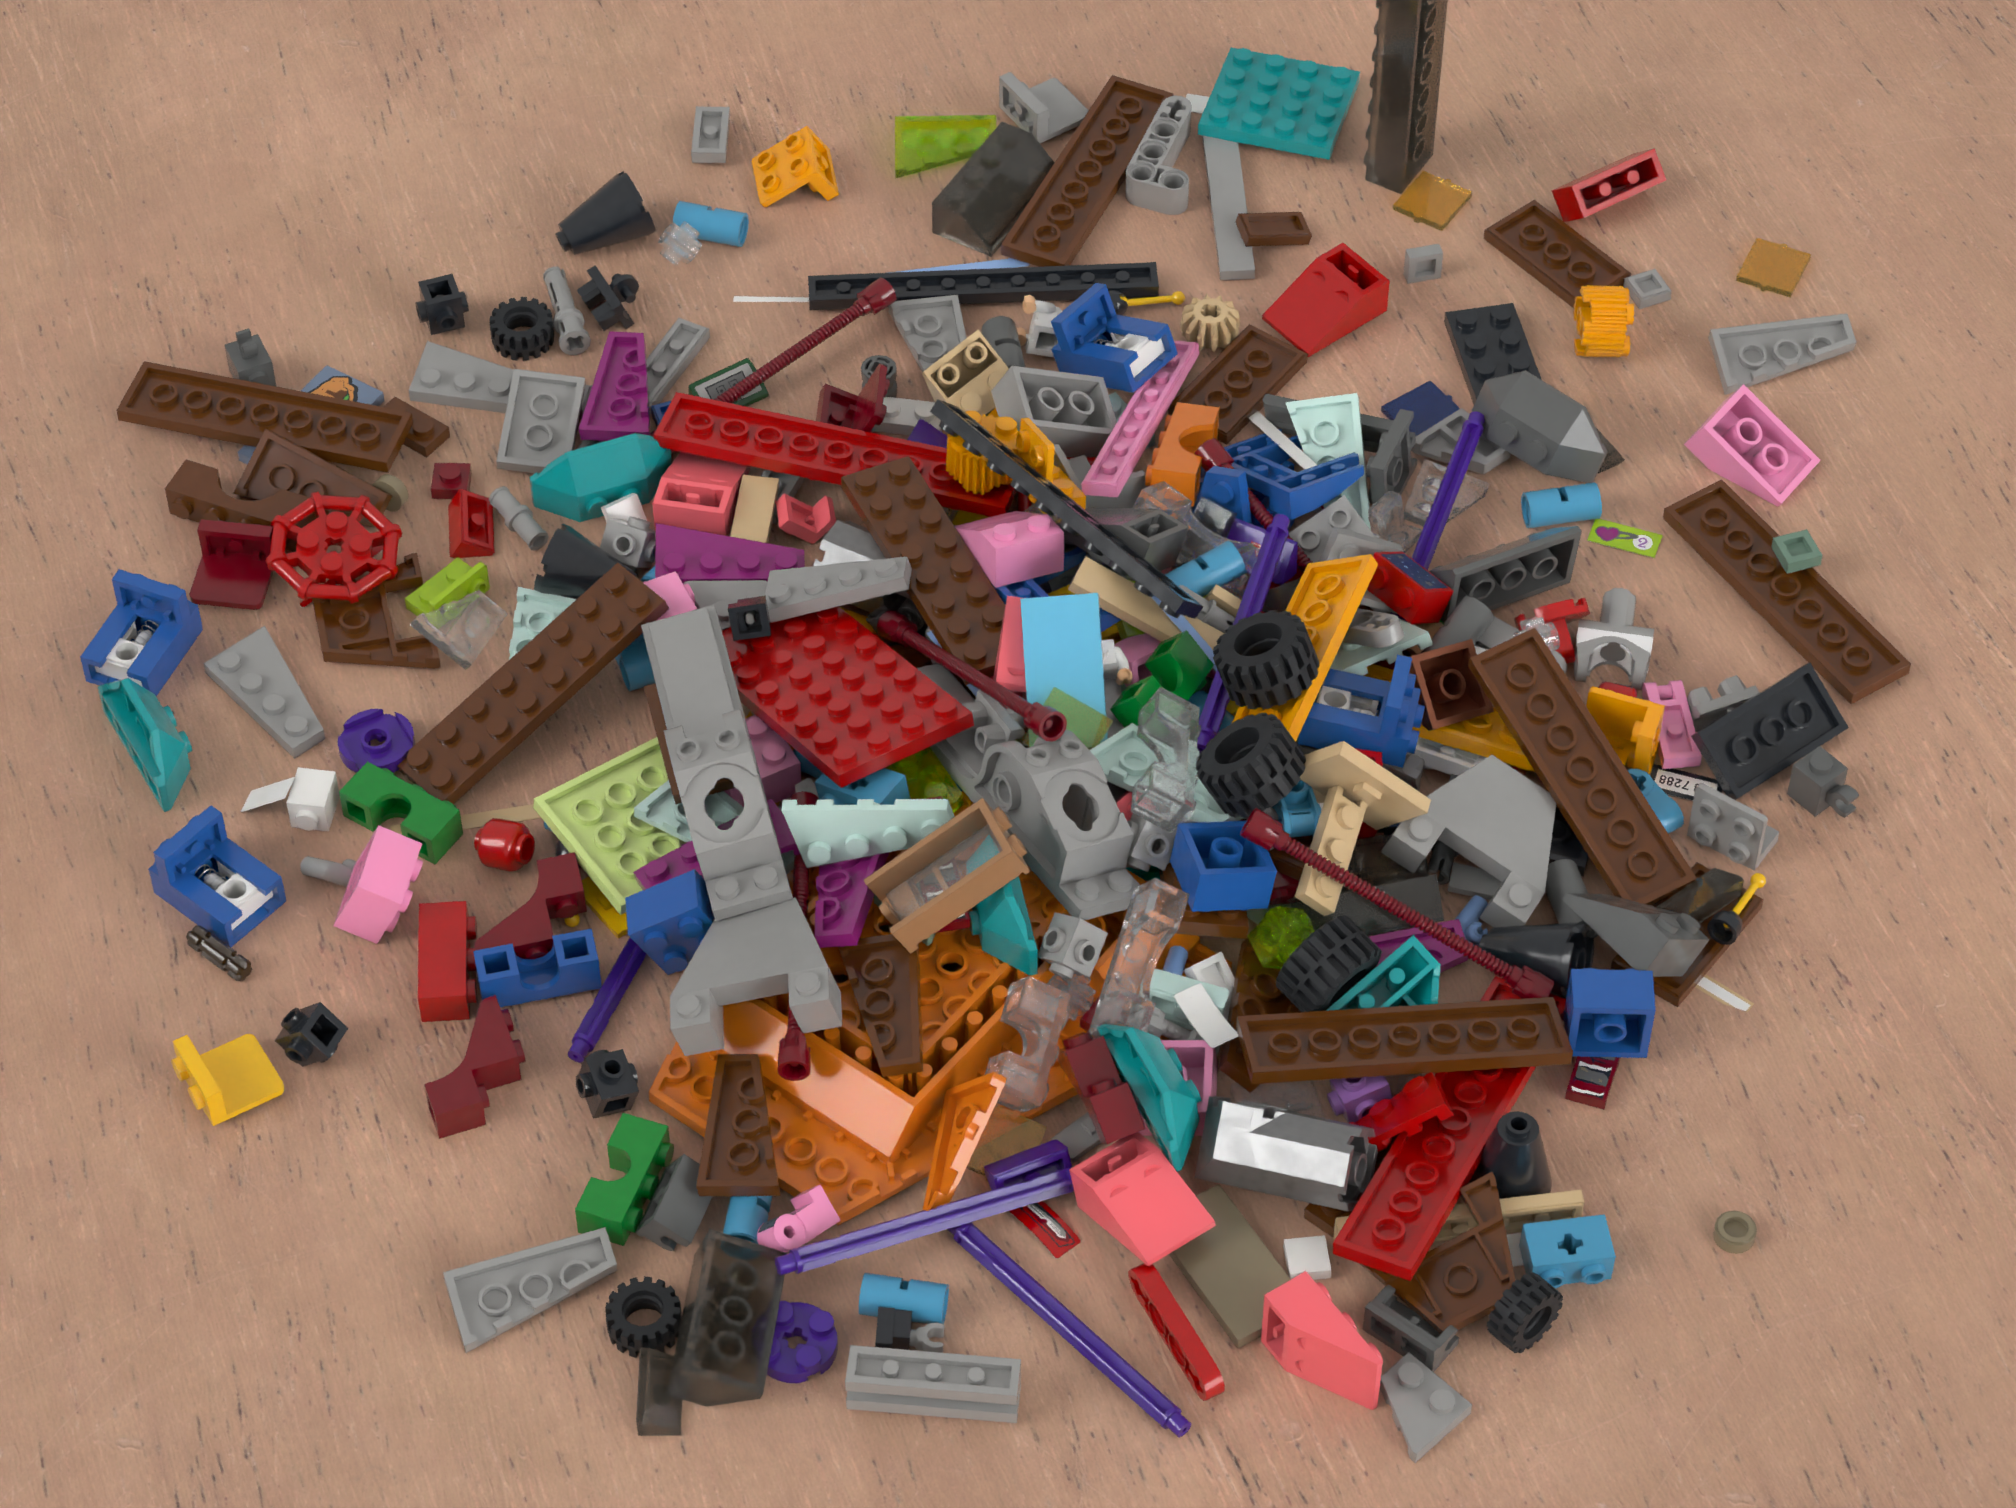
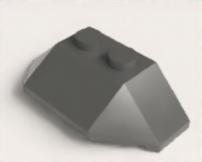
[1472,370,1608,483]

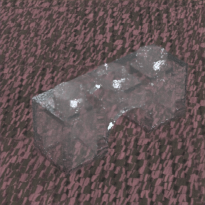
[985,976,1071,1113]

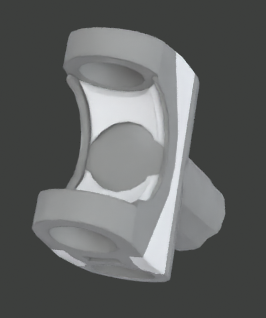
[1574,588,1654,689]

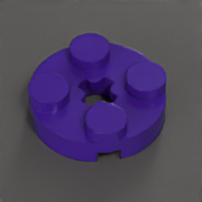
[337,709,416,773]
[753,1301,838,1383]

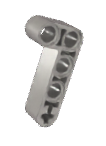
[1126,96,1192,215]

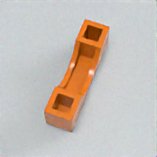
[1145,402,1220,506]

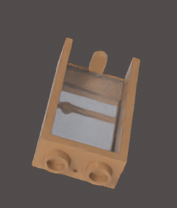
[864,798,1030,954]

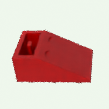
[1262,243,1390,357]

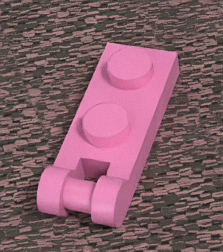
[1642,680,1702,769]

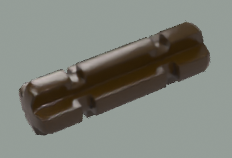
[186,925,252,981]

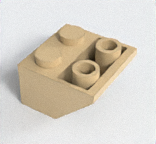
[922,330,1009,416]

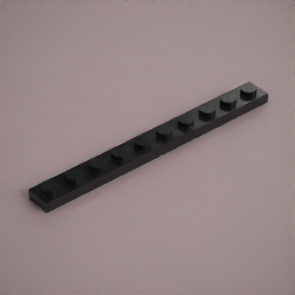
[808,262,1159,310]
[930,399,1204,619]

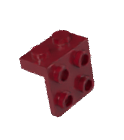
[816,364,890,433]
[189,519,274,610]

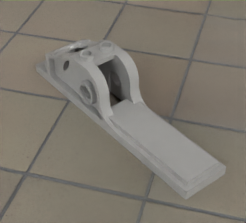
[641,604,793,921]
[917,663,1147,920]

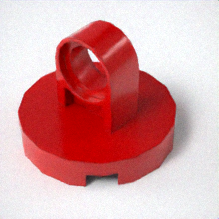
[1514,598,1590,664]

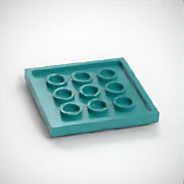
[1198,47,1360,160]

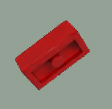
[448,489,495,558]

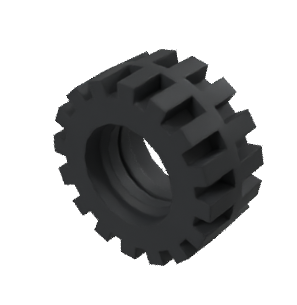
[489,297,554,361]
[1487,1272,1563,1353]
[605,1276,682,1358]

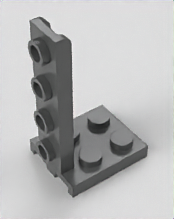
[1263,394,1417,522]

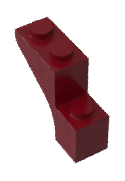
[474,852,587,959]
[424,995,526,1139]
[1055,1032,1145,1144]

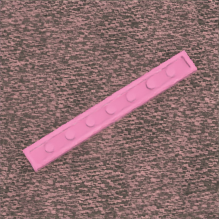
[1081,341,1200,498]

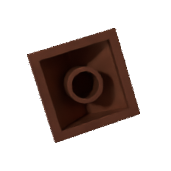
[1409,639,1494,731]

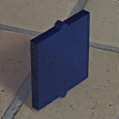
[1381,381,1460,437]

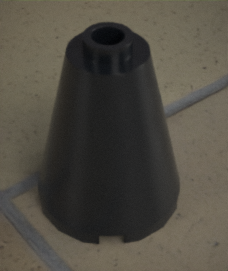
[555,171,656,255]
[534,524,638,599]
[1479,922,1594,999]
[1469,1111,1552,1199]

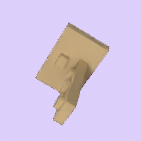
[1295,741,1431,916]

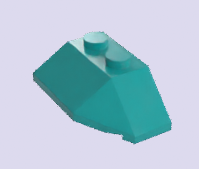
[529,433,672,522]
[97,678,192,812]
[967,835,1038,975]
[1326,935,1441,1011]
[1096,1024,1202,1172]

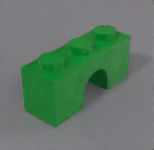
[1110,630,1214,740]
[339,761,463,865]
[575,1113,674,1246]

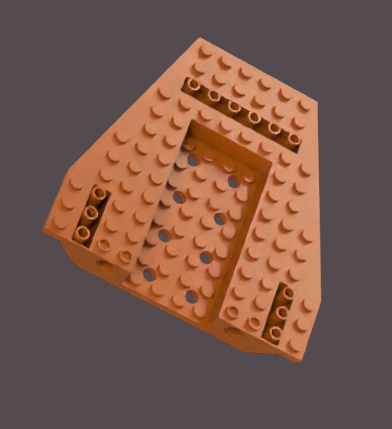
[649,748,1232,1226]

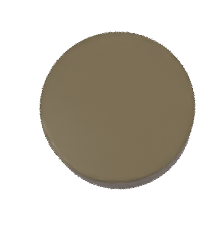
[372,474,409,512]
[1713,1211,1757,1254]

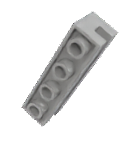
[845,1345,1021,1423]

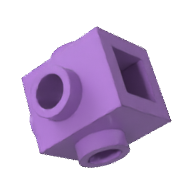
[1327,1076,1392,1123]

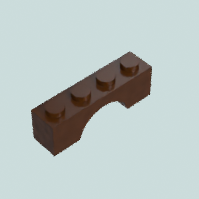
[165,459,317,552]

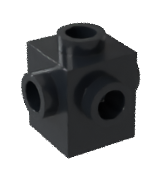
[415,274,469,335]
[274,1002,348,1067]
[576,1049,639,1119]

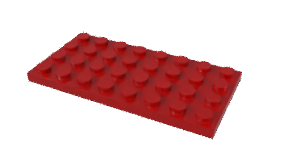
[722,606,974,788]

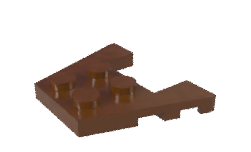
[312,553,441,669]
[1359,1172,1515,1334]

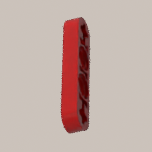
[1128,1263,1225,1401]

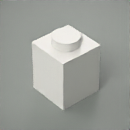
[286,767,340,831]

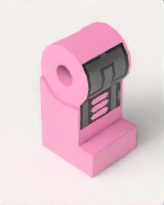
[757,1185,841,1257]

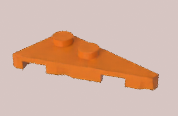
[922,1072,1007,1211]

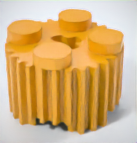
[1573,285,1634,357]
[946,410,1019,495]

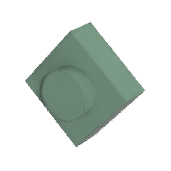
[1771,529,1823,574]

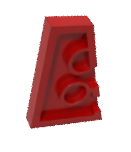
[1349,1072,1454,1152]

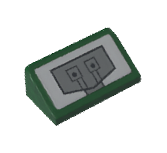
[688,358,769,407]

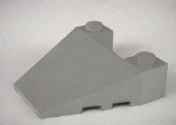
[1381,755,1556,927]
[670,897,842,1056]

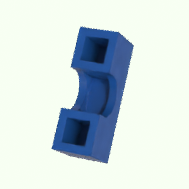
[473,928,602,1008]

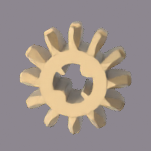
[1180,294,1240,353]

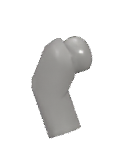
[301,856,356,887]

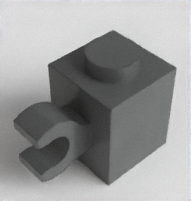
[224,328,276,386]
[1787,746,1859,818]

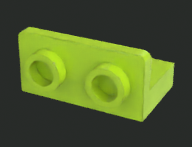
[405,557,490,630]

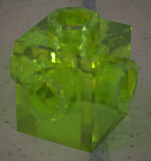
[1247,906,1315,969]

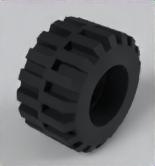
[1213,610,1319,710]
[1196,713,1306,817]
[1275,915,1382,1012]

